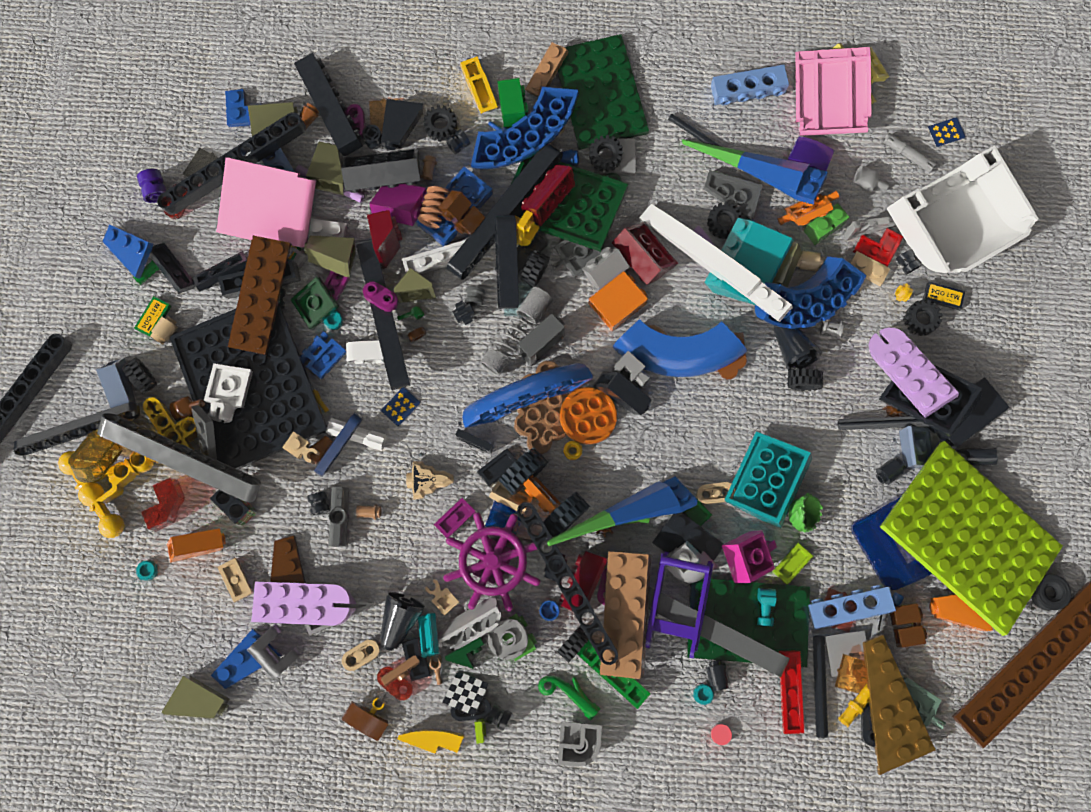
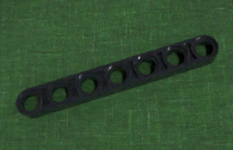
[14,402,140,456]

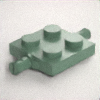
[903,677,946,729]

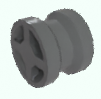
[465,286,485,306]

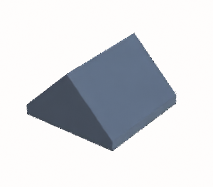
[899,426,933,469]

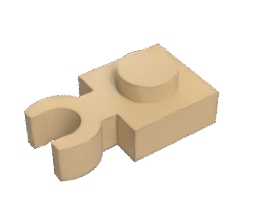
[282,432,320,464]
[425,579,460,616]

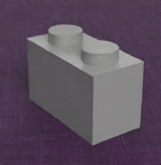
[582,246,629,290]

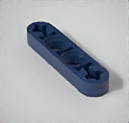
[314,412,363,477]

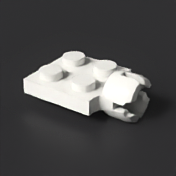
[204,364,253,423]

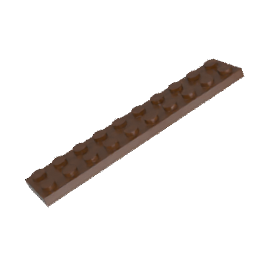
[952,581,1091,748]

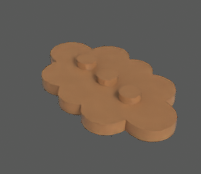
[514,361,573,454]

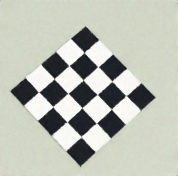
[442,671,489,715]

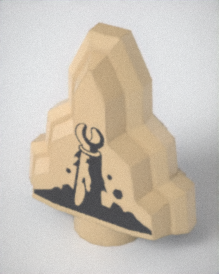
[406,461,454,500]

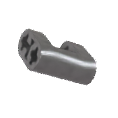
[247,623,303,679]

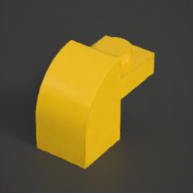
[515,210,540,246]

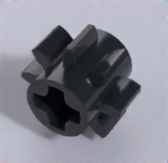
[452,300,476,325]

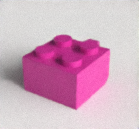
[722,530,777,583]

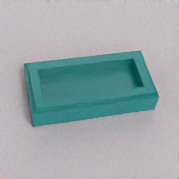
[418,613,439,657]

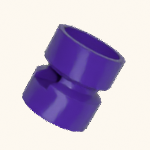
[137,168,167,203]

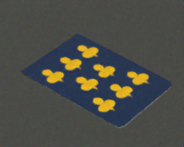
[928,118,965,147]
[380,388,420,426]

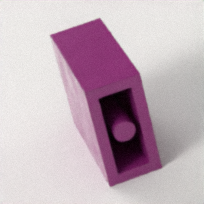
[369,183,427,226]

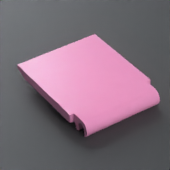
[795,47,871,136]
[217,158,316,247]

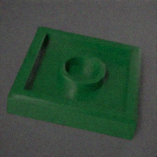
[290,276,339,330]

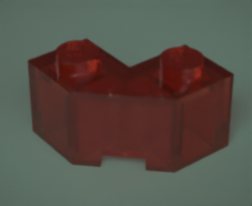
[141,477,185,532]

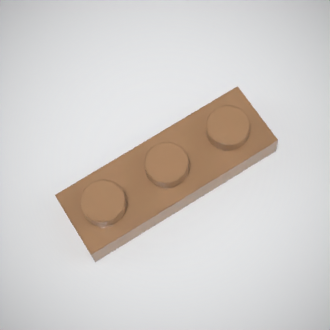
[525,42,568,97]

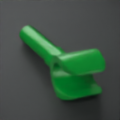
[397,306,425,321]

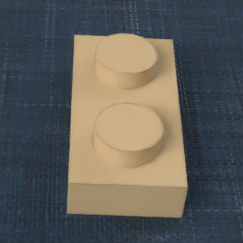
[850,251,890,286]
[489,481,532,514]
[217,558,254,603]

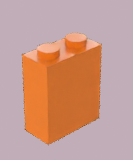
[588,271,648,332]

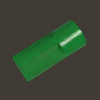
[133,260,159,285]

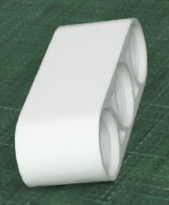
[346,341,401,364]

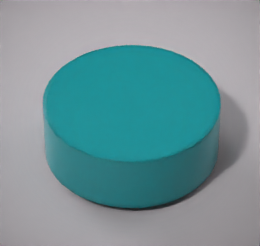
[323,311,343,330]
[136,561,158,581]
[693,684,714,705]

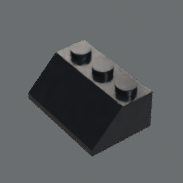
[652,513,724,561]

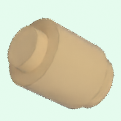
[796,250,824,271]
[150,316,178,345]

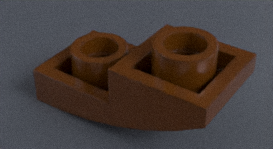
[342,701,388,741]

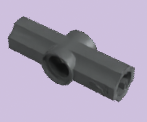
[328,487,349,547]

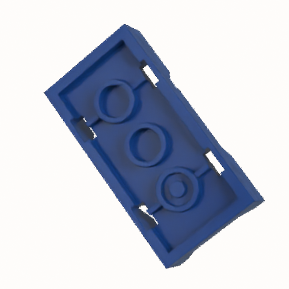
[416,167,493,246]

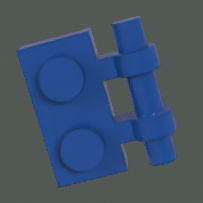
[300,331,346,380]

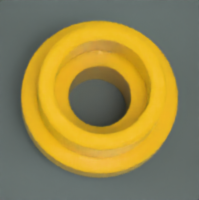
[895,283,913,302]
[563,441,583,460]

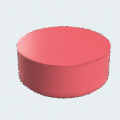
[711,724,732,745]

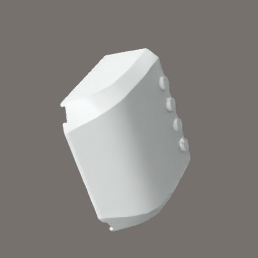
[887,145,1039,273]

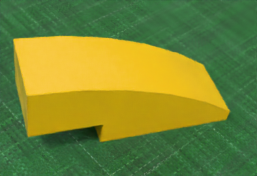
[460,56,498,114]
[397,729,465,754]

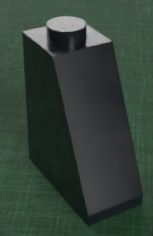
[381,99,424,150]
[593,371,652,415]

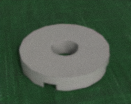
[488,618,528,660]

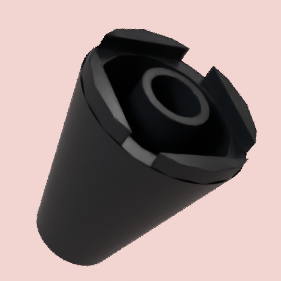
[774,326,822,371]
[379,592,425,651]

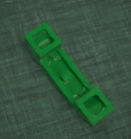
[577,640,651,709]

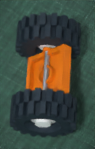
[499,447,590,538]

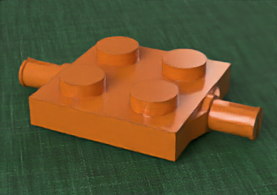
[777,191,839,226]

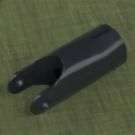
[954,447,998,466]

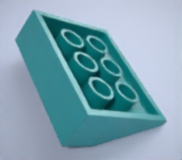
[704,218,794,305]
[724,431,812,528]

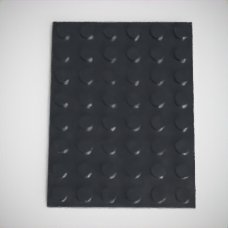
[170,303,328,469]

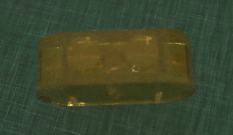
[68,430,123,483]

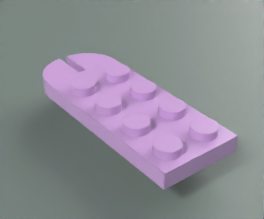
[869,328,959,418]
[251,582,356,626]

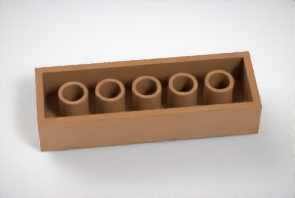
[600,551,652,679]

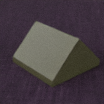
[394,268,436,303]

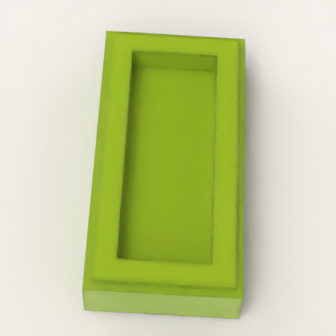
[772,542,813,585]
[474,718,487,744]

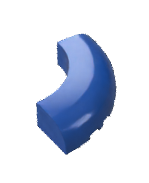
[471,87,579,169]
[755,256,867,329]
[612,319,747,377]
[462,363,593,428]

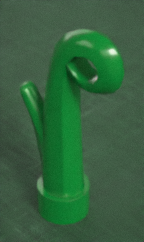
[538,675,601,721]

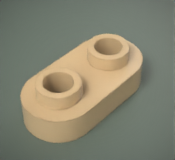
[696,482,736,505]
[342,640,380,671]

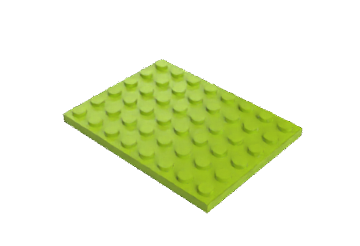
[880,441,1063,636]

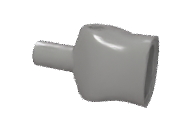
[853,165,889,191]

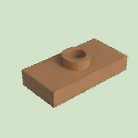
[381,655,419,687]

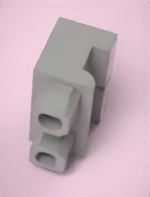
[612,351,650,390]

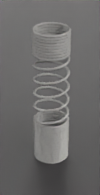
[480,286,553,376]

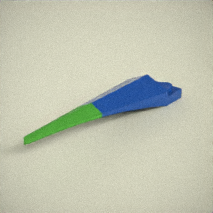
[682,139,828,205]
[547,476,697,546]

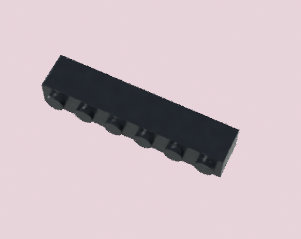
[294,52,363,157]

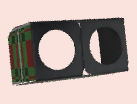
[210,490,257,526]

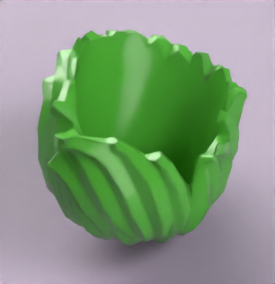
[788,493,823,533]

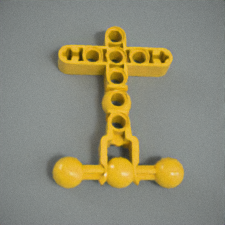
[58,397,198,538]

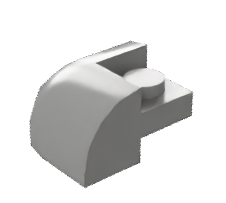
[666,541,718,583]
[558,721,602,767]

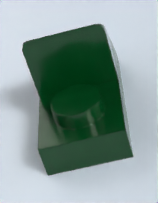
[445,637,485,669]

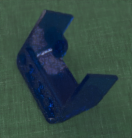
[851,495,932,591]

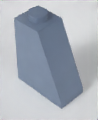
[96,358,136,408]

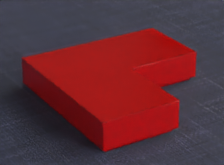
[853,228,903,267]

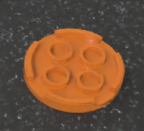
[560,387,617,445]

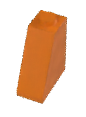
[167,528,226,563]
[929,594,993,631]

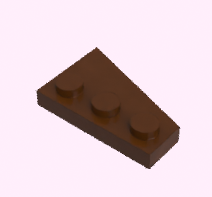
[270,536,306,583]

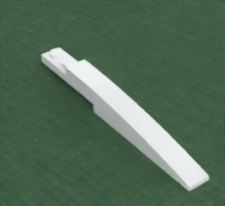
[639,204,793,322]

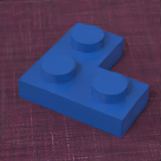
[225,89,262,127]

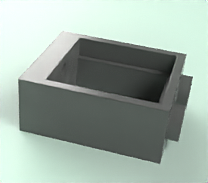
[517,313,565,366]

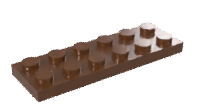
[228,235,292,355]

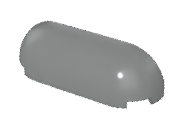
[438,598,501,649]

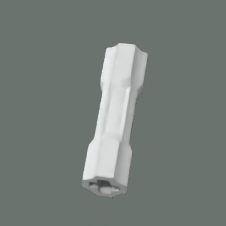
[326,418,387,451]

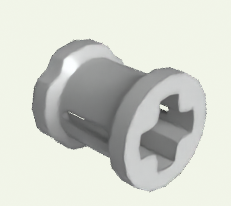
[820,320,844,339]

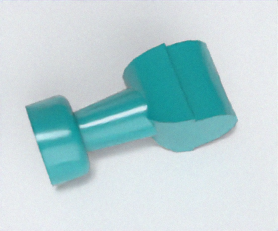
[757,588,776,626]

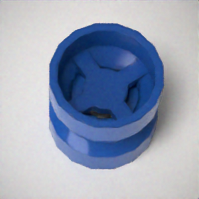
[539,601,559,621]

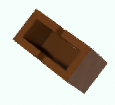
[438,190,485,235]
[889,603,927,648]

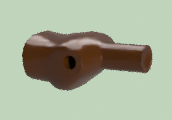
[169,396,205,420]

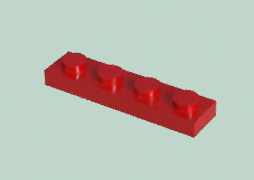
[778,650,804,734]

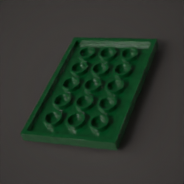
[557,34,649,150]
[511,154,628,252]
[686,578,810,668]

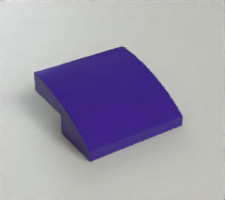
[788,136,834,171]

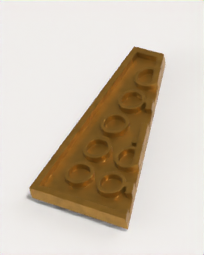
[863,634,936,775]

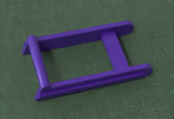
[645,552,714,659]

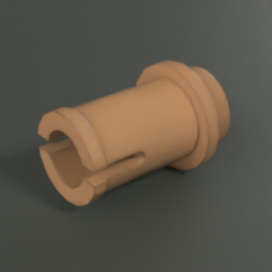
[421,155,437,180]
[356,504,382,520]

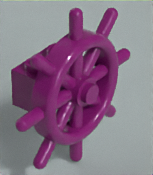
[443,512,541,611]

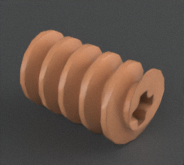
[418,186,450,229]

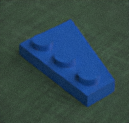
[102,224,154,279]
[211,629,283,689]

